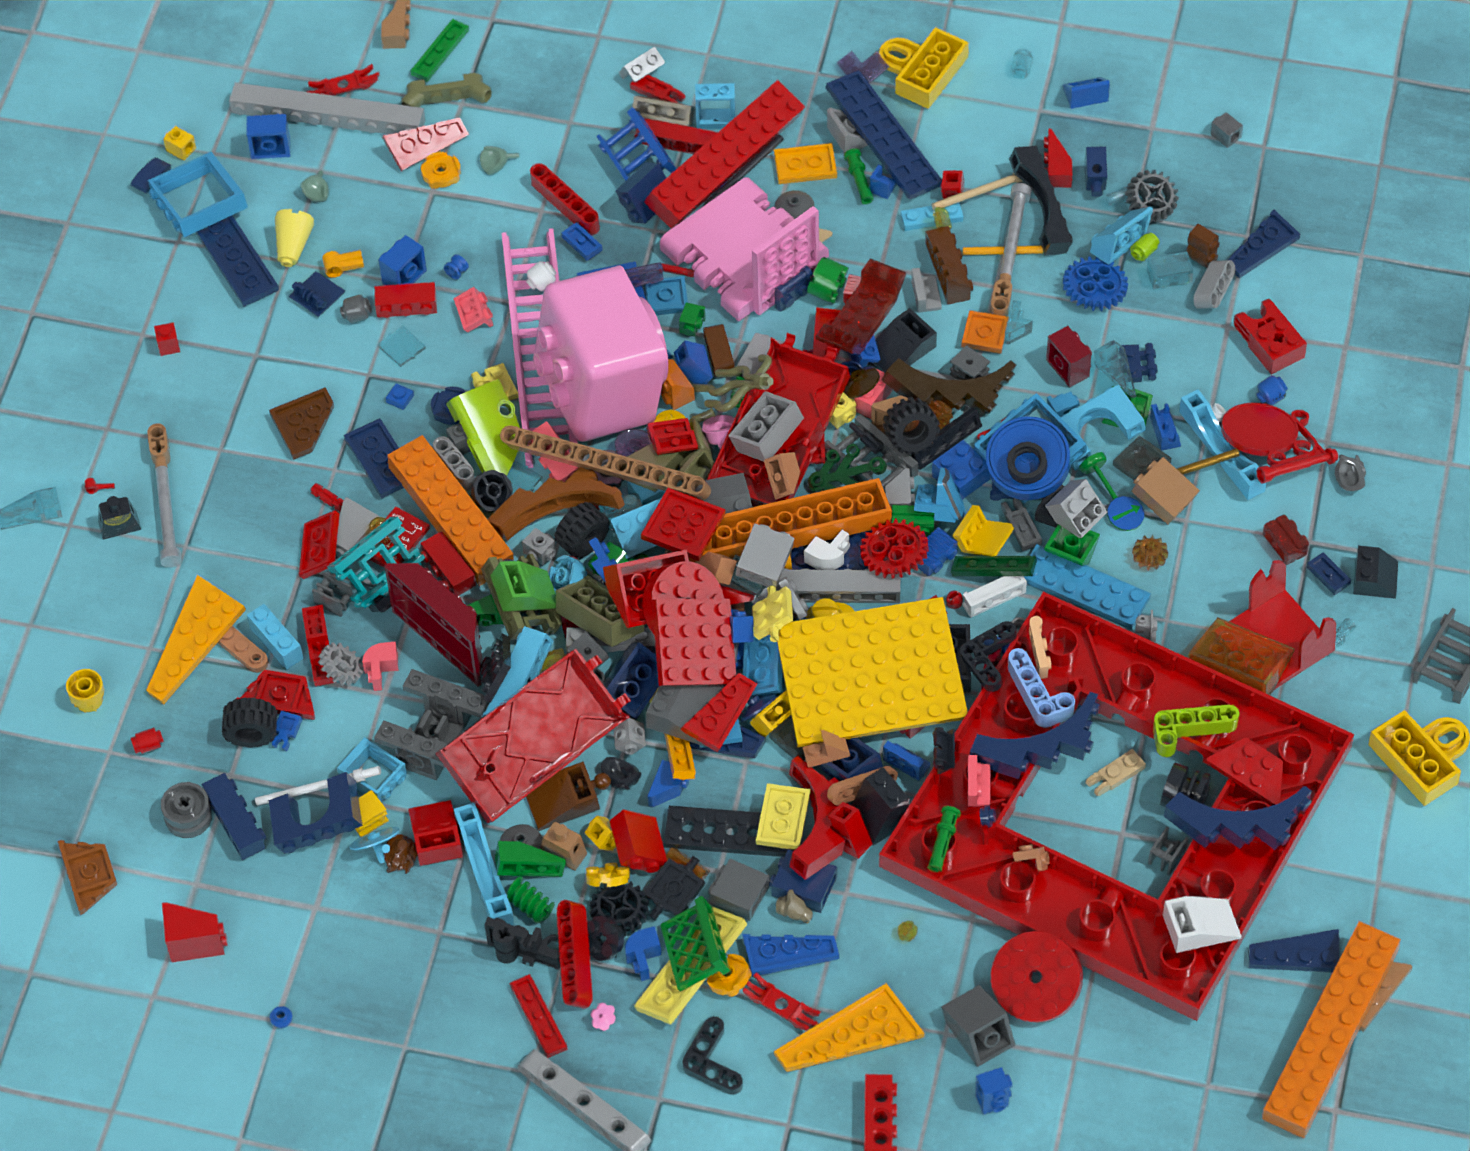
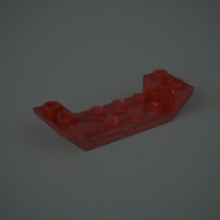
[815,258,906,354]

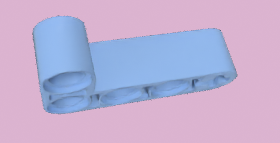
[1008,648,1075,728]

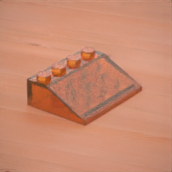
[1188,617,1295,695]

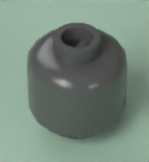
[340,295,372,323]

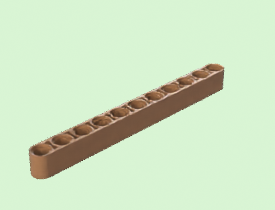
[500,425,711,500]

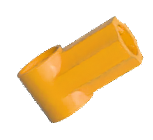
[322,250,364,278]

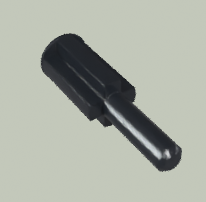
[849,422,883,454]

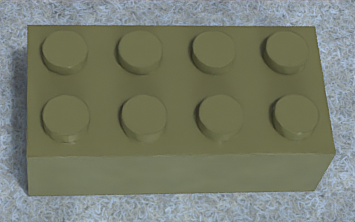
[556,576,644,647]

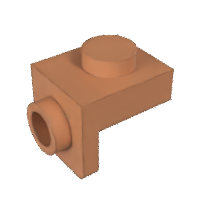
[1013,845,1049,871]

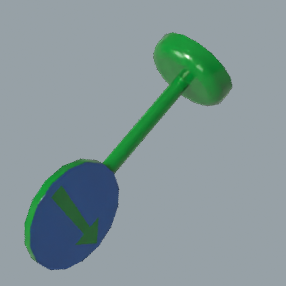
[1079,452,1144,531]

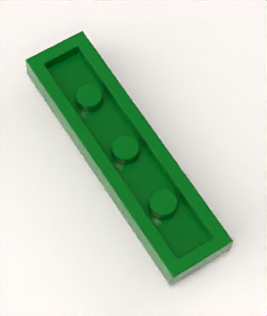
[410,19,469,82]

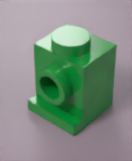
[679,302,706,336]

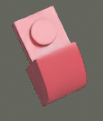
[362,641,399,691]

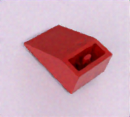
[408,800,463,866]

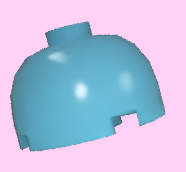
[548,555,587,594]

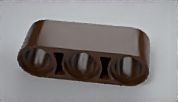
[703,324,735,377]

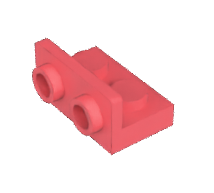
[454,287,493,332]
[968,755,990,806]

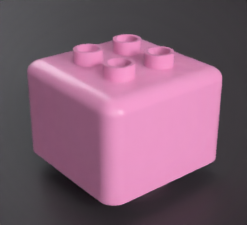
[533,265,668,442]

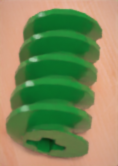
[507,876,555,923]

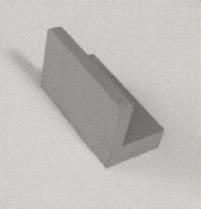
[911,268,942,313]

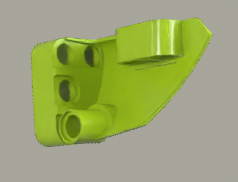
[446,379,520,476]

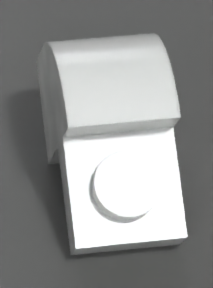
[804,530,850,570]

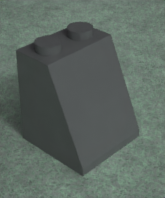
[941,985,1016,1067]

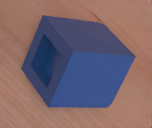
[870,164,896,199]

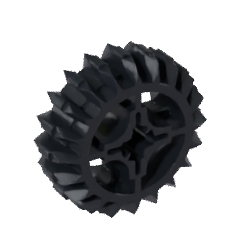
[589,881,649,937]

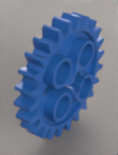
[1062,256,1129,311]

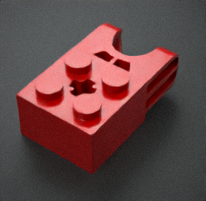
[1233,299,1307,375]

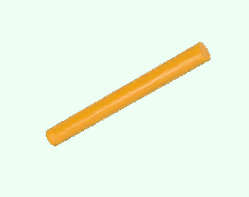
[963,246,1043,255]

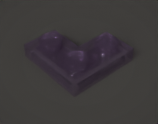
[837,50,889,83]

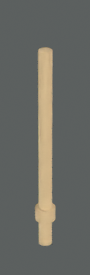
[931,172,1023,211]

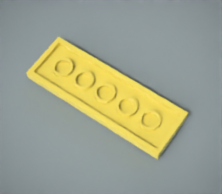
[634,907,747,1025]

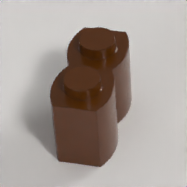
[1186,223,1220,268]

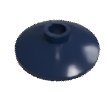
[740,694,777,722]

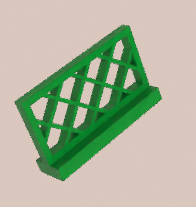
[660,896,730,992]

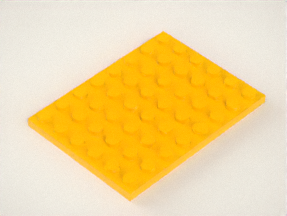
[777,597,968,747]

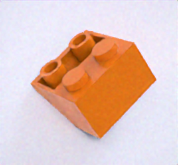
[661,359,695,410]

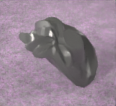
[1335,454,1366,491]

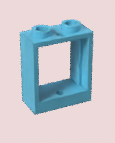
[695,83,736,129]
[337,737,407,803]

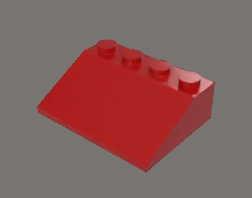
[603,549,689,628]

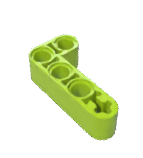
[1153,705,1239,757]

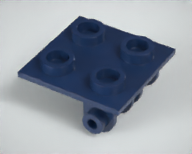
[289,271,345,317]

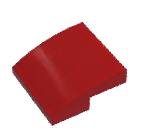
[647,418,698,455]

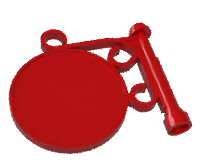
[1221,403,1338,484]

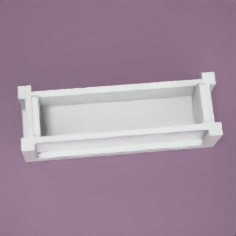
[962,576,1027,618]

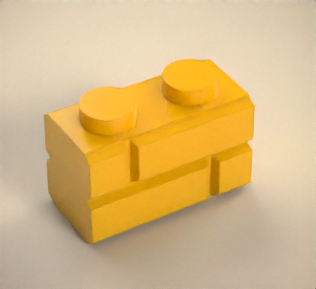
[750,691,791,737]

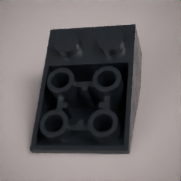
[872,308,937,373]

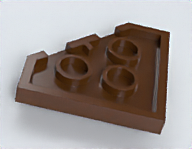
[269,387,334,460]

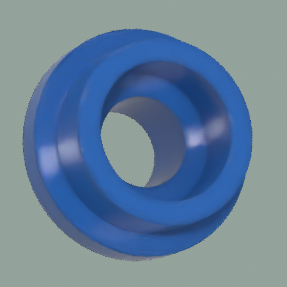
[270,1006,293,1028]

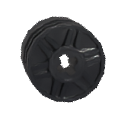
[1160,762,1211,807]

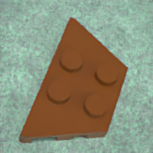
[58,840,118,915]

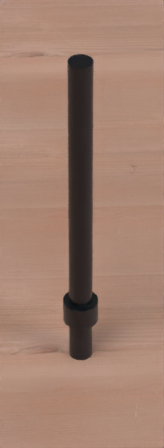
[703,135,784,206]

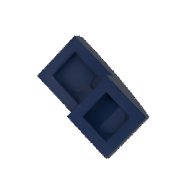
[130,157,171,193]

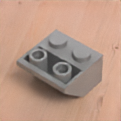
[1045,479,1107,538]

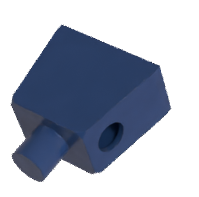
[1084,146,1107,197]

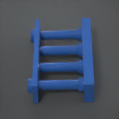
[596,107,677,181]

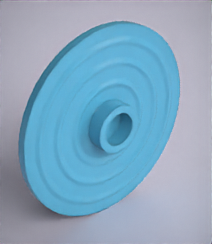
[349,827,400,863]

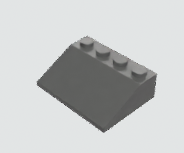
[646,685,726,747]

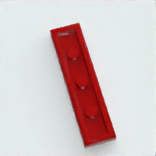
[510,974,568,1058]

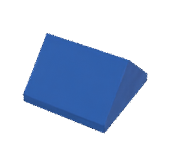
[1063,77,1110,109]

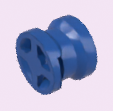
[443,254,469,280]

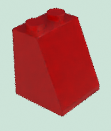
[162,902,228,963]

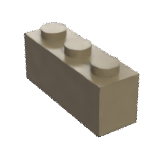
[632,96,695,126]

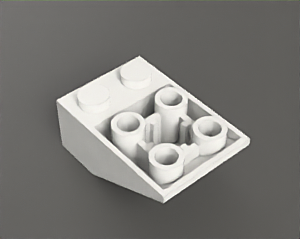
[1163,896,1241,953]

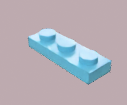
[901,202,963,231]

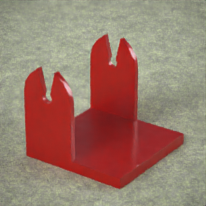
[1214,560,1336,694]

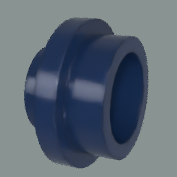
[980,805,996,827]

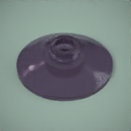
[615,429,652,457]

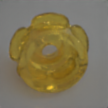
[898,921,918,942]

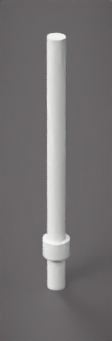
[255,766,381,806]

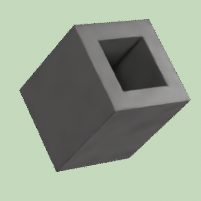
[1211,112,1243,148]

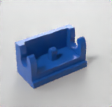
[1150,403,1181,451]

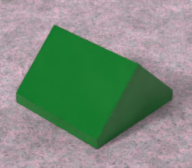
[1044,524,1100,566]

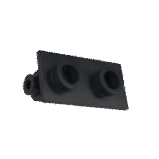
[933,727,955,775]

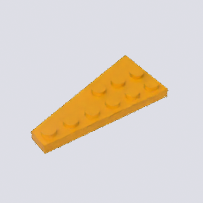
[146,575,246,704]
[774,983,925,1072]

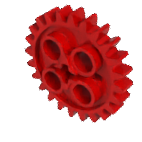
[860,518,929,579]

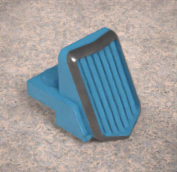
[914,467,966,523]

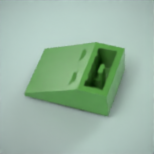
[490,561,556,611]

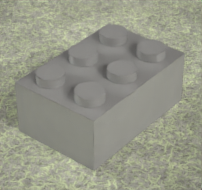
[729,391,804,461]

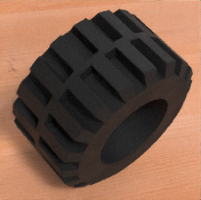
[883,397,940,455]
[554,502,610,559]
[222,697,277,748]

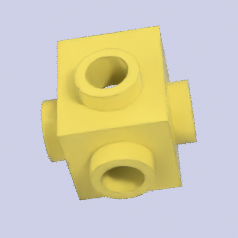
[829,392,856,429]

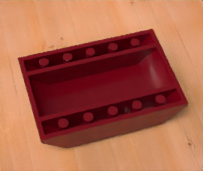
[384,563,483,687]

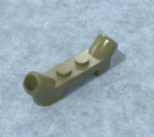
[401,73,492,107]

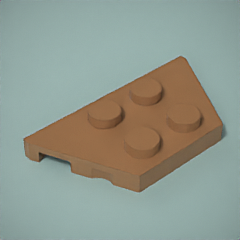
[1360,962,1413,1032]

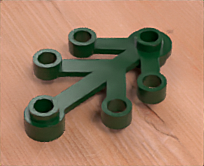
[808,444,887,492]

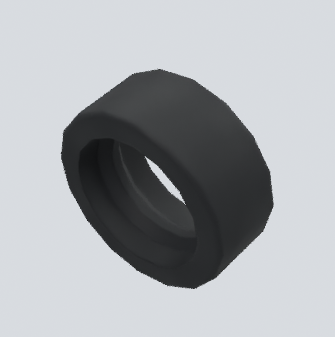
[1007,442,1048,484]

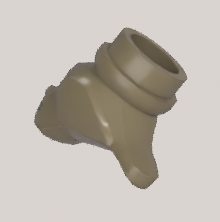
[776,889,813,923]

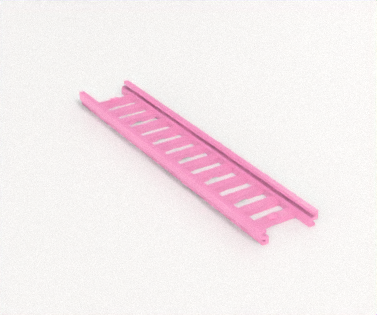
[502,228,577,468]

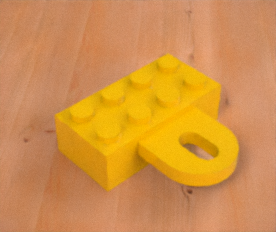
[879,27,969,109]
[1368,710,1470,806]

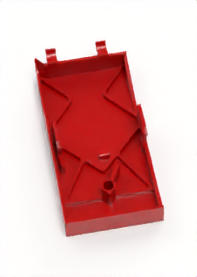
[707,333,850,507]

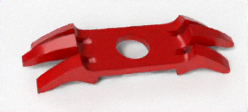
[306,64,380,96]
[742,973,821,1031]

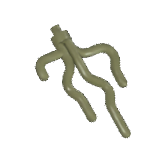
[691,354,773,412]

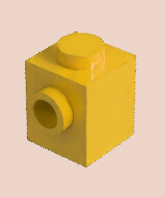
[163,126,196,161]

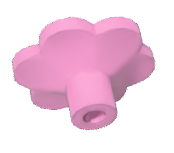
[591,1003,616,1031]

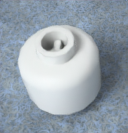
[526,261,557,291]

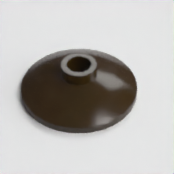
[843,367,880,398]

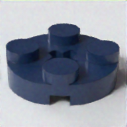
[431,387,466,425]

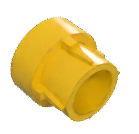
[66,669,105,712]

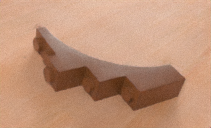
[487,467,625,541]

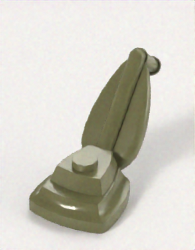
[679,408,716,484]

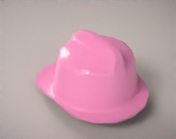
[702,415,735,449]

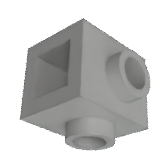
[522,528,556,566]
[614,718,646,755]

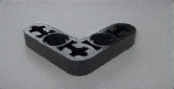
[960,621,1017,692]
[682,1016,743,1095]

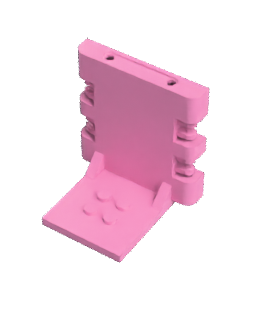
[660,177,829,322]

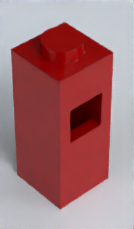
[828,802,873,859]

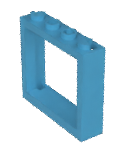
[148,151,248,237]
[974,393,1087,504]

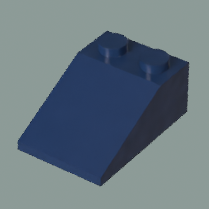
[819,738,883,781]

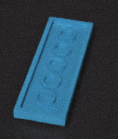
[1024,544,1151,630]

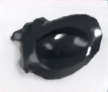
[601,757,641,790]

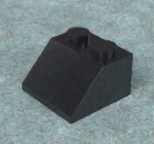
[1353,545,1398,599]

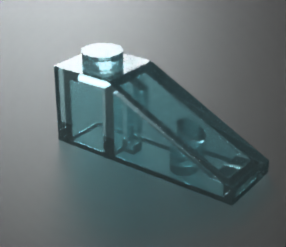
[1094,340,1137,398]
[0,487,62,530]

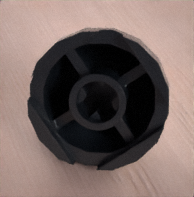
[470,470,513,512]

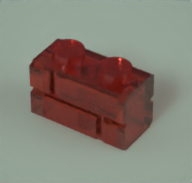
[1263,514,1309,565]

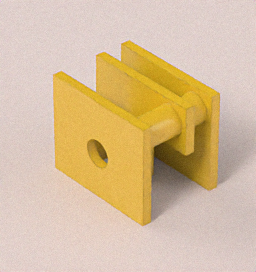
[355,790,389,837]

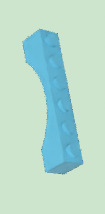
[1179,389,1266,500]
[454,803,514,925]

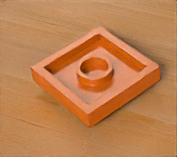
[961,310,1009,354]

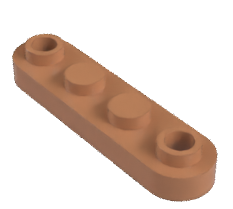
[218,626,268,673]
[827,766,898,805]

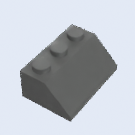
[695,473,752,514]

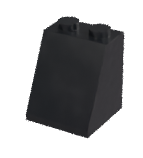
[851,767,909,846]

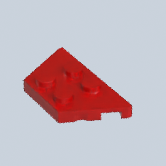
[236,670,315,720]
[1205,737,1283,806]

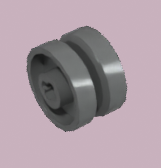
[161,782,212,838]

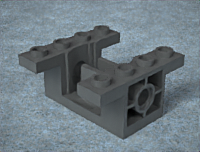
[374,669,490,781]

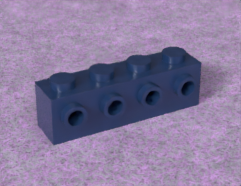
[201,773,266,860]

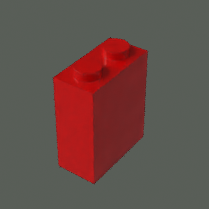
[609,809,667,873]

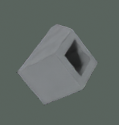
[885,468,915,510]

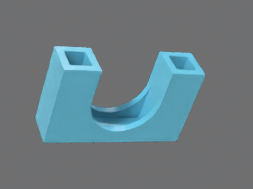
[1061,384,1146,471]

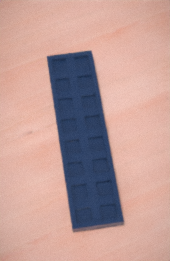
[825,70,942,200]

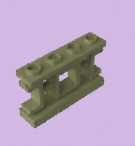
[481,554,562,640]

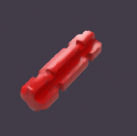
[310,483,344,512]

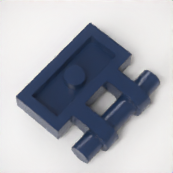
[1118,343,1158,383]

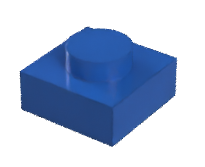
[386,383,414,410]

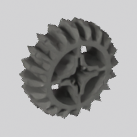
[1125,169,1179,223]

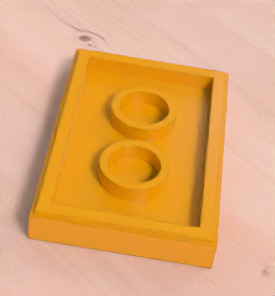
[774,143,837,184]

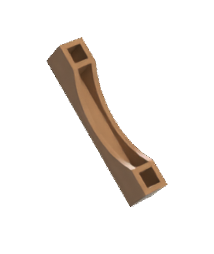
[381,0,411,49]

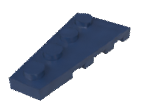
[1228,209,1300,278]

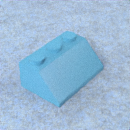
[1090,207,1153,265]

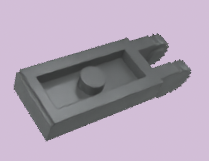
[1001,498,1042,551]

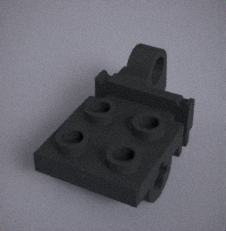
[484,917,560,970]

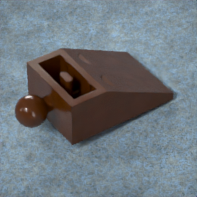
[526,762,611,831]

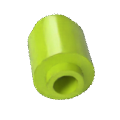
[1130,232,1160,261]

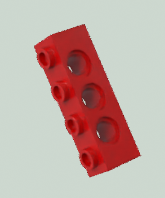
[865,1074,897,1151]

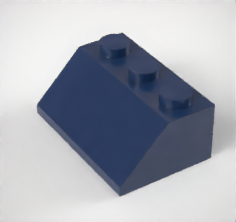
[603,642,659,720]

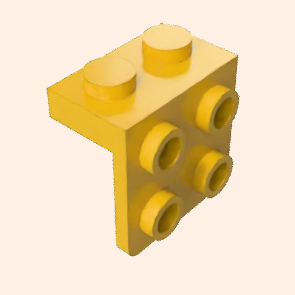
[953,505,1014,556]

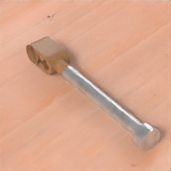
[990,183,1031,317]
[147,423,182,567]

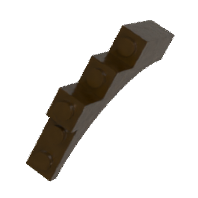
[882,358,1017,417]

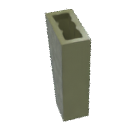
[620,443,694,492]

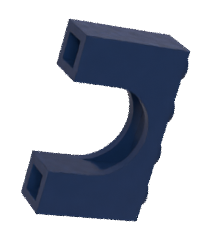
[268,772,362,854]

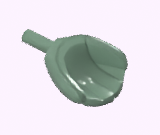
[480,146,519,175]
[300,170,329,202]

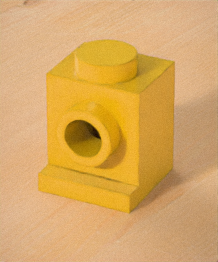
[584,816,616,851]

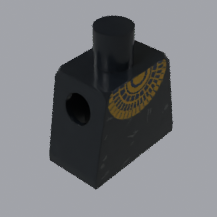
[98,496,141,540]

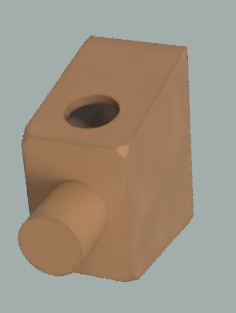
[541,822,587,871]

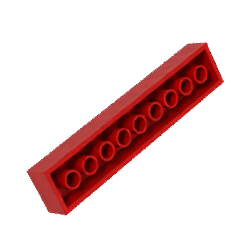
[644,80,805,229]

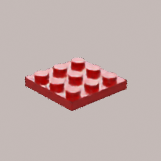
[641,488,726,561]

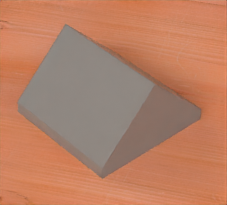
[827,107,868,153]

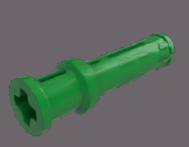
[844,149,874,204]
[928,806,961,872]

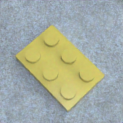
[756,783,810,850]

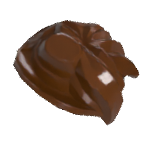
[384,834,417,874]

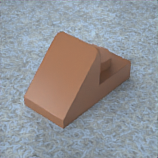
[803,730,850,768]

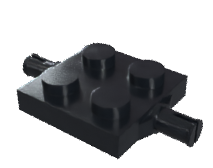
[644,855,706,921]

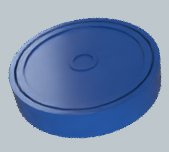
[986,416,1071,500]

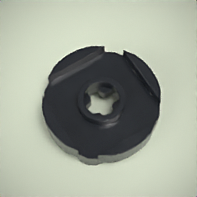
[587,916,624,961]

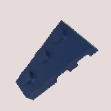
[690,726,766,758]

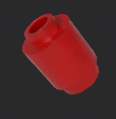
[130,727,164,754]

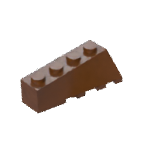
[925,226,973,305]

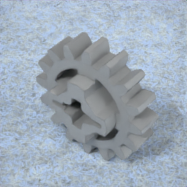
[318,642,364,686]

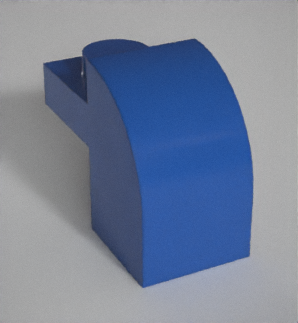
[625,926,661,981]

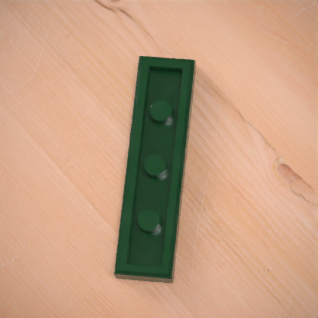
[950,556,1037,576]

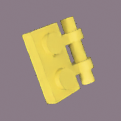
[471,363,519,401]

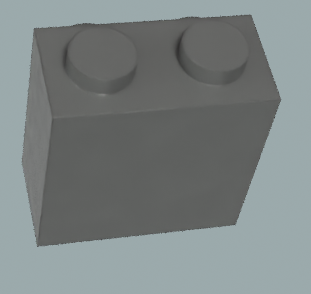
[708,859,770,921]

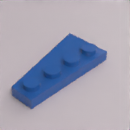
[742,934,839,977]

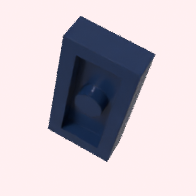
[1307,552,1351,595]

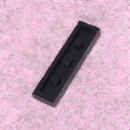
[911,408,982,470]

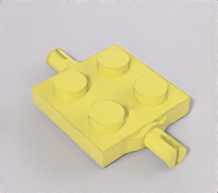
[752,586,793,642]

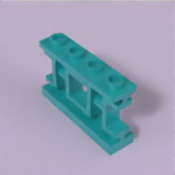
[327,517,425,608]

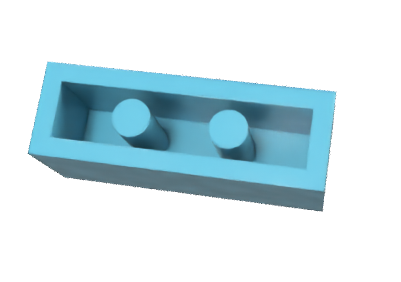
[247,604,303,670]

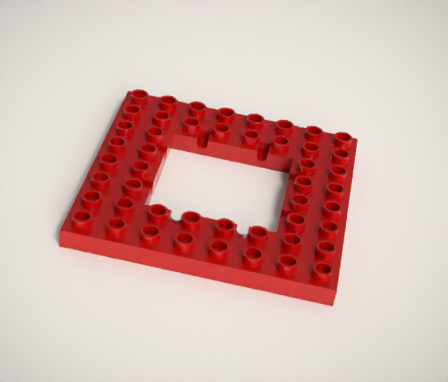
[879,592,1354,1021]

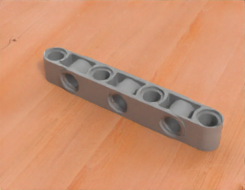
[517,1049,651,1151]

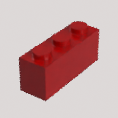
[375,282,437,318]
[420,531,476,595]

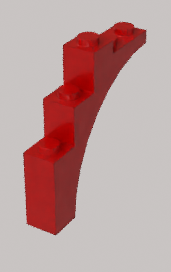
[789,756,847,880]

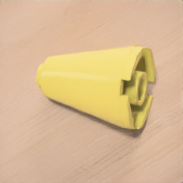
[275,209,314,267]

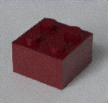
[1046,326,1092,388]

